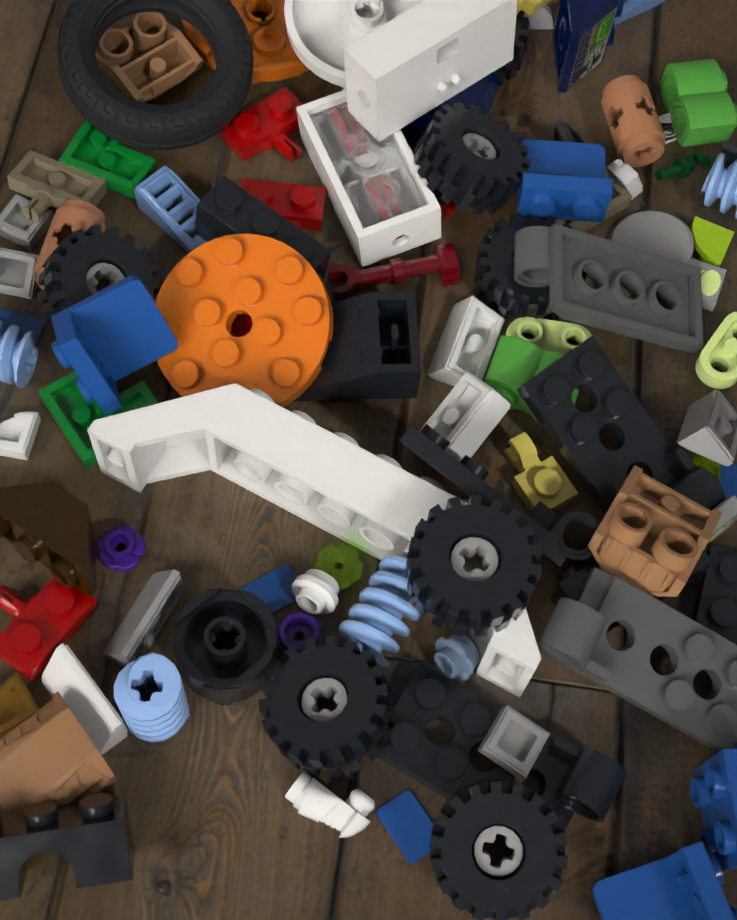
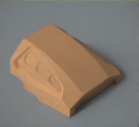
[95,12,204,103]
[588,465,722,597]
[0,692,117,813]

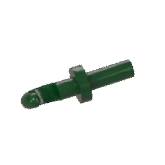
[655,152,710,180]

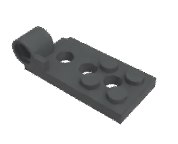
[514,224,703,353]
[537,567,737,752]

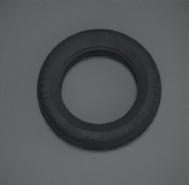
[56,0,254,151]

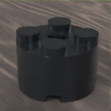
[173,588,278,706]

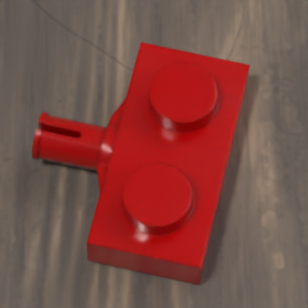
[220,87,303,162]
[241,178,327,231]
[0,577,98,682]

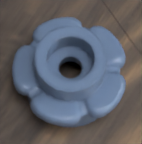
[434,634,480,681]

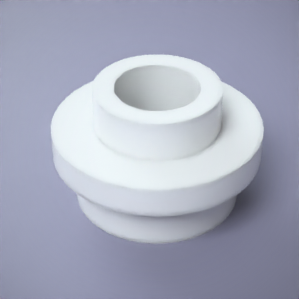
[291,569,340,614]

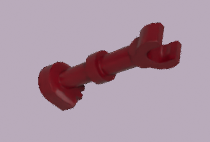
[328,243,460,301]

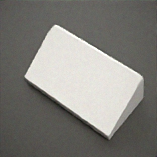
[427,296,505,386]
[420,371,511,462]
[41,643,128,755]

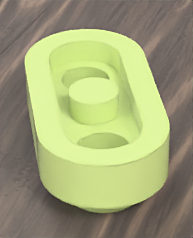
[695,311,737,389]
[505,317,592,354]

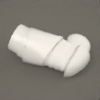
[285,771,375,838]

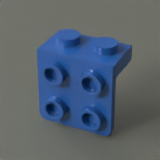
[517,139,613,223]
[51,275,178,415]
[690,742,737,874]
[592,841,737,920]

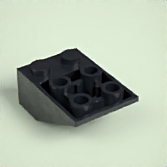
[294,291,422,401]

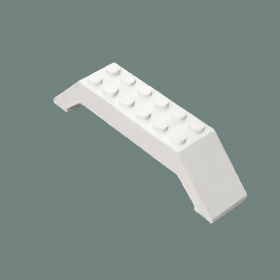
[87,383,542,698]

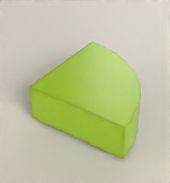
[690,216,735,267]

